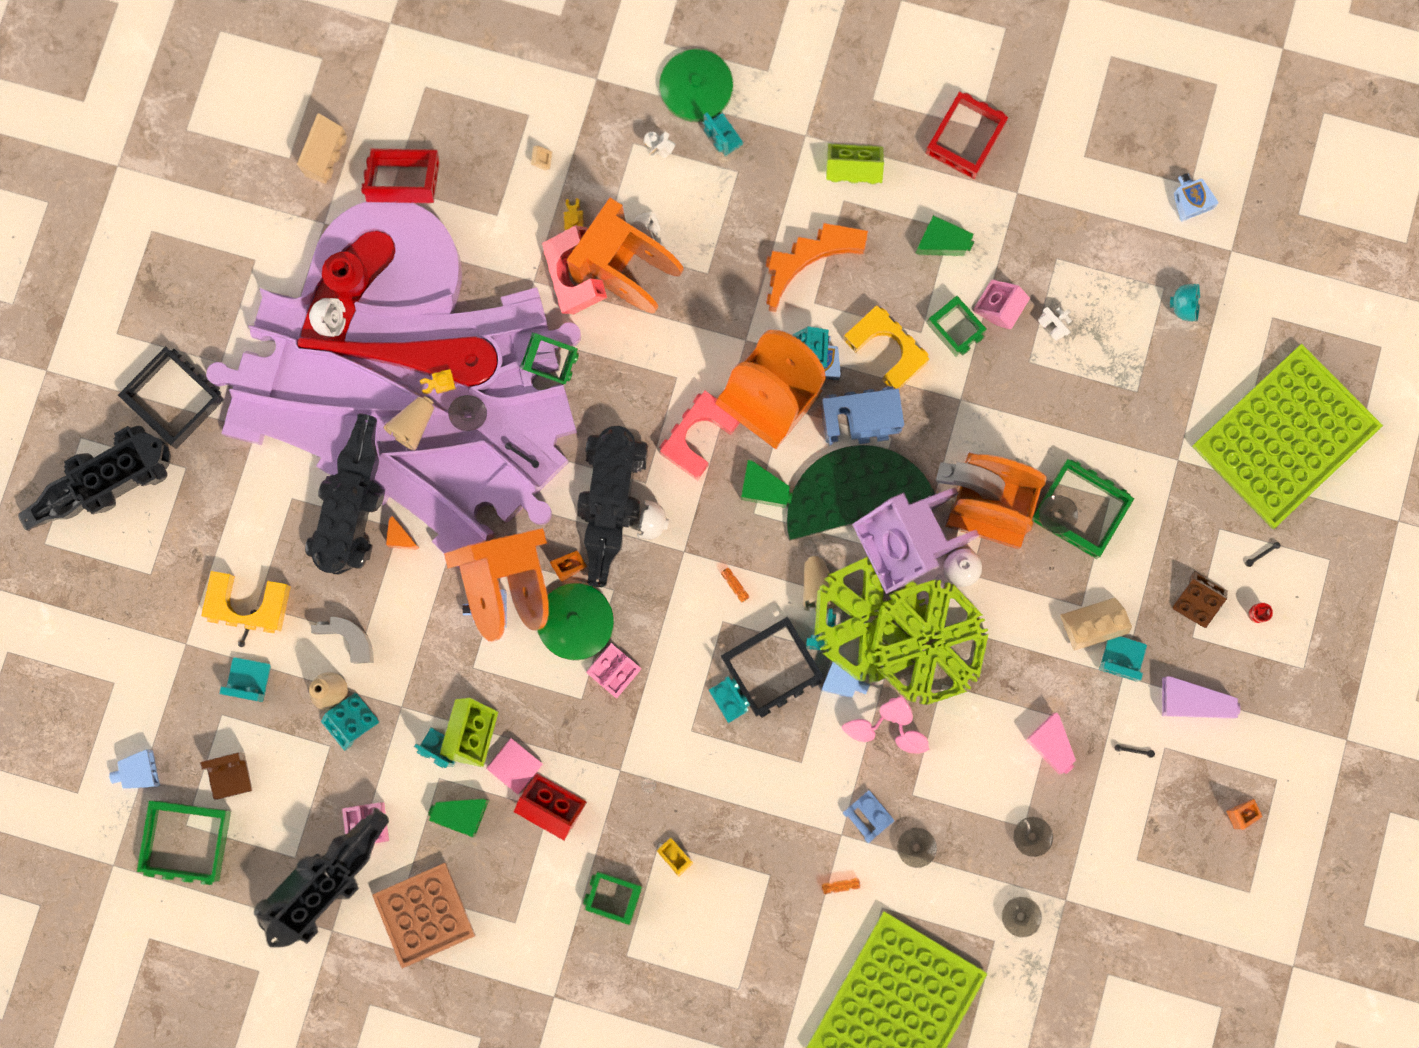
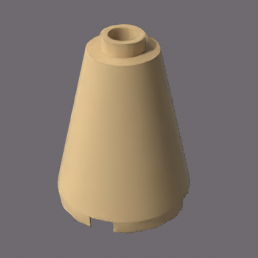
[383,396,434,451]
[803,556,836,612]
[309,672,348,711]

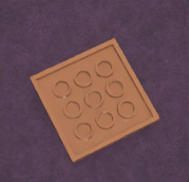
[372,862,476,969]

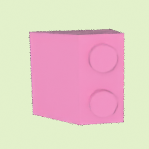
[973,280,1030,329]

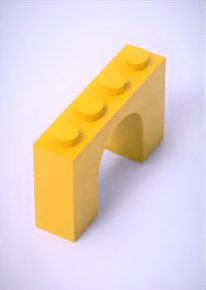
[843,305,929,390]
[201,571,291,634]

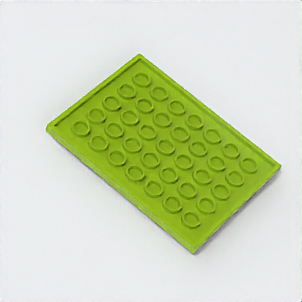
[1192,344,1383,529]
[806,911,988,1048]

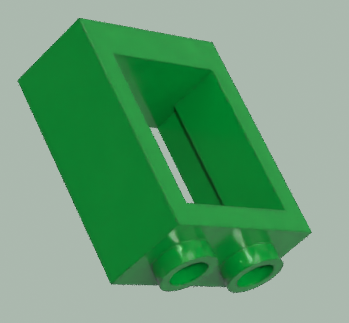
[926,295,987,357]
[520,332,579,385]
[583,871,643,925]

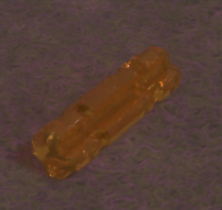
[721,568,749,603]
[821,878,860,894]

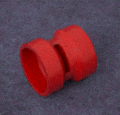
[1248,603,1273,624]

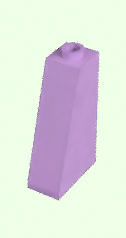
[1162,676,1241,719]

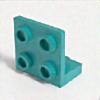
[703,113,743,156]
[792,326,829,368]
[806,608,836,651]
[1099,636,1147,682]
[219,657,271,702]
[709,676,750,724]
[321,693,379,751]
[414,727,456,768]

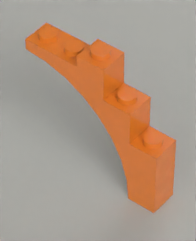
[766,223,868,312]

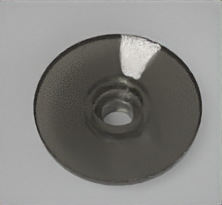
[448,395,487,431]
[1039,495,1078,534]
[1013,817,1053,857]
[897,828,937,868]
[1002,897,1042,937]

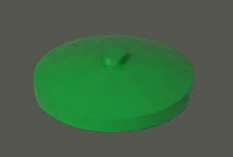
[659,49,733,122]
[538,583,614,661]

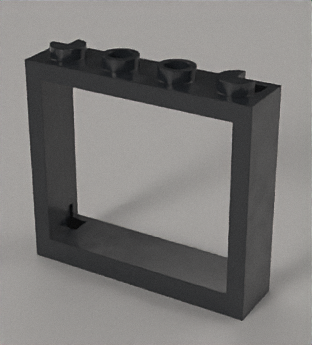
[118,346,224,449]
[721,616,823,718]

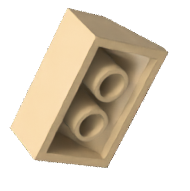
[297,114,347,184]
[1060,598,1132,651]

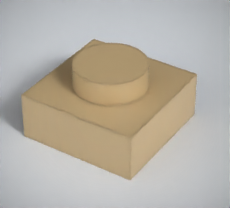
[531,146,552,170]

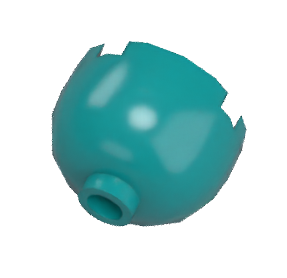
[1170,284,1200,322]

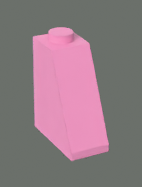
[1026,712,1076,774]

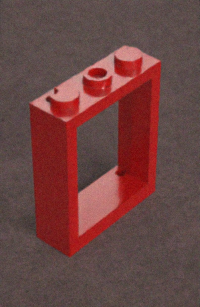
[925,91,1009,180]
[361,149,440,203]

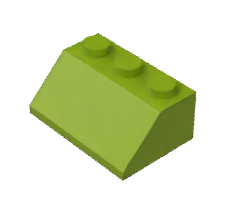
[826,143,884,184]
[440,698,499,767]

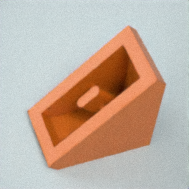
[386,516,419,550]
[550,550,587,582]
[1226,799,1263,830]

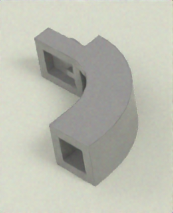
[936,462,1005,501]
[311,617,374,664]

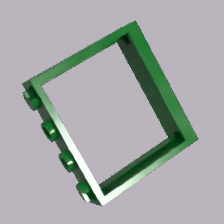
[1032,459,1135,560]
[136,801,231,885]

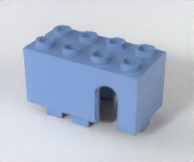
[821,387,904,446]

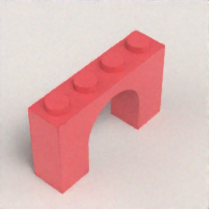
[542,225,607,315]
[659,391,740,481]

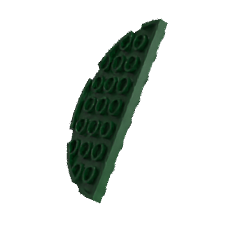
[787,445,935,541]

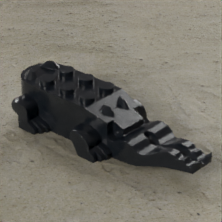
[305,413,385,575]
[18,426,171,531]
[577,426,648,588]
[254,808,389,948]

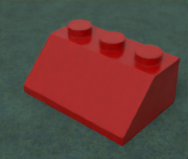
[514,773,587,841]

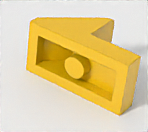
[657,837,693,877]

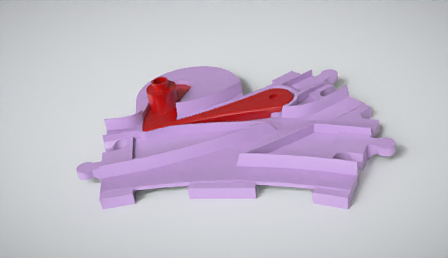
[206,202,581,569]

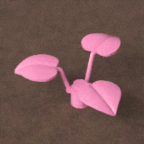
[842,695,929,753]

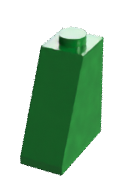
[915,215,975,256]
[741,460,793,508]
[428,799,489,838]

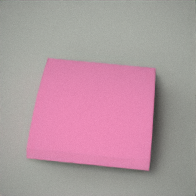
[586,643,641,698]
[486,738,543,794]
[342,802,389,843]

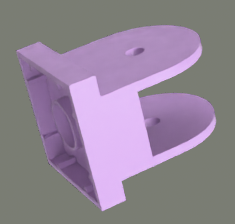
[852,488,979,594]

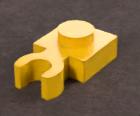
[564,198,584,231]
[420,369,456,394]

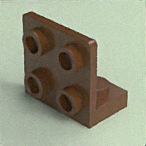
[1173,571,1228,628]
[200,752,252,800]

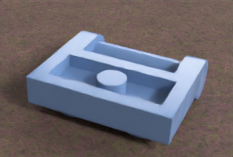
[843,790,895,843]

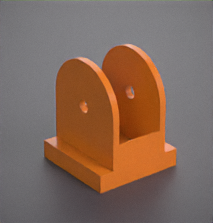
[567,198,684,313]
[715,330,826,449]
[945,452,1047,550]
[444,528,548,642]

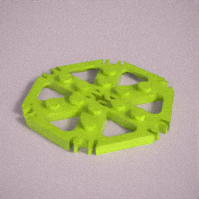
[815,557,927,682]
[871,579,989,705]

